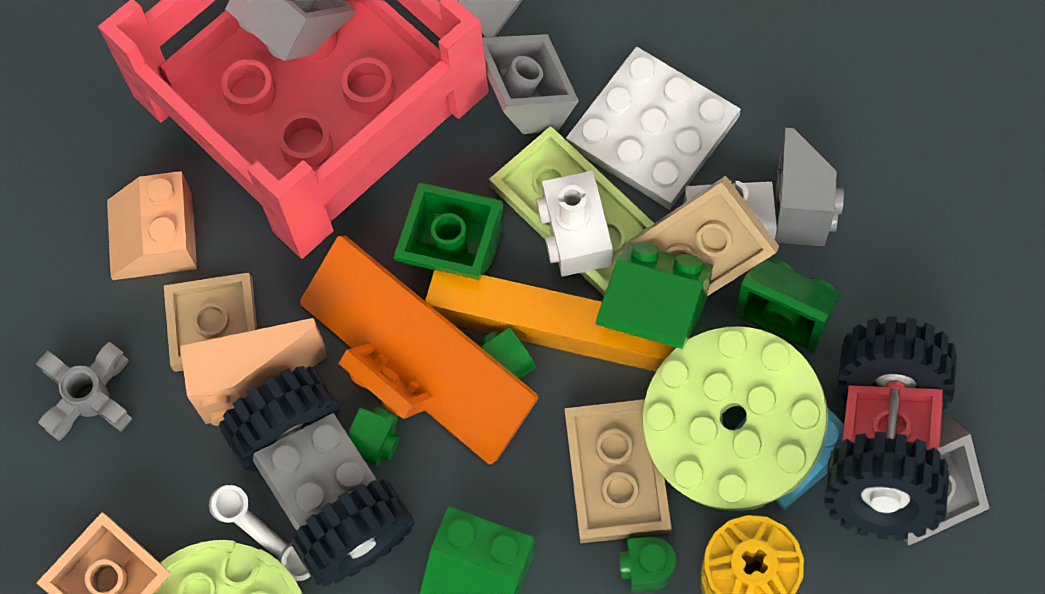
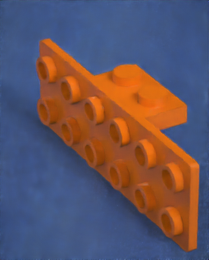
[300,235,538,464]

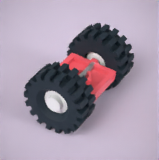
[824,316,957,540]

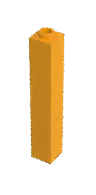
[425,270,691,372]

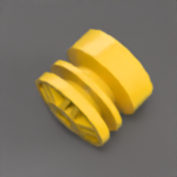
[700,515,804,594]

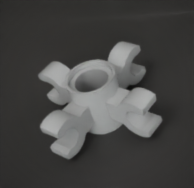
[36,342,133,441]

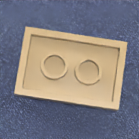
[620,176,779,296]
[565,399,671,543]

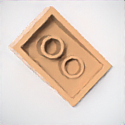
[180,318,328,426]

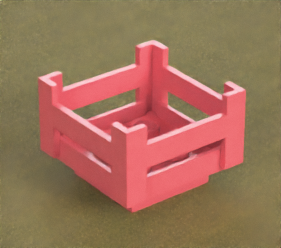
[98,0,489,259]

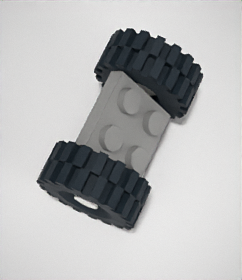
[219,366,415,586]

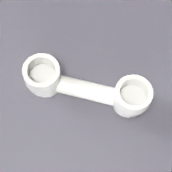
[209,485,310,581]

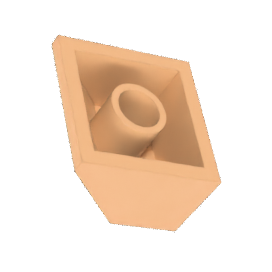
[107,171,197,280]
[37,512,172,594]

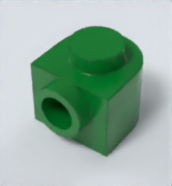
[477,327,536,379]
[348,407,400,467]
[619,537,676,592]

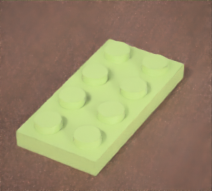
[489,126,654,296]

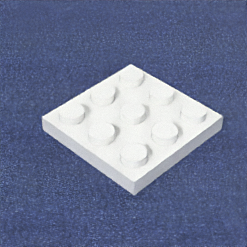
[566,46,741,210]

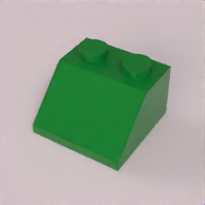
[394,182,504,280]
[596,242,714,349]
[735,259,841,353]
[420,506,536,594]

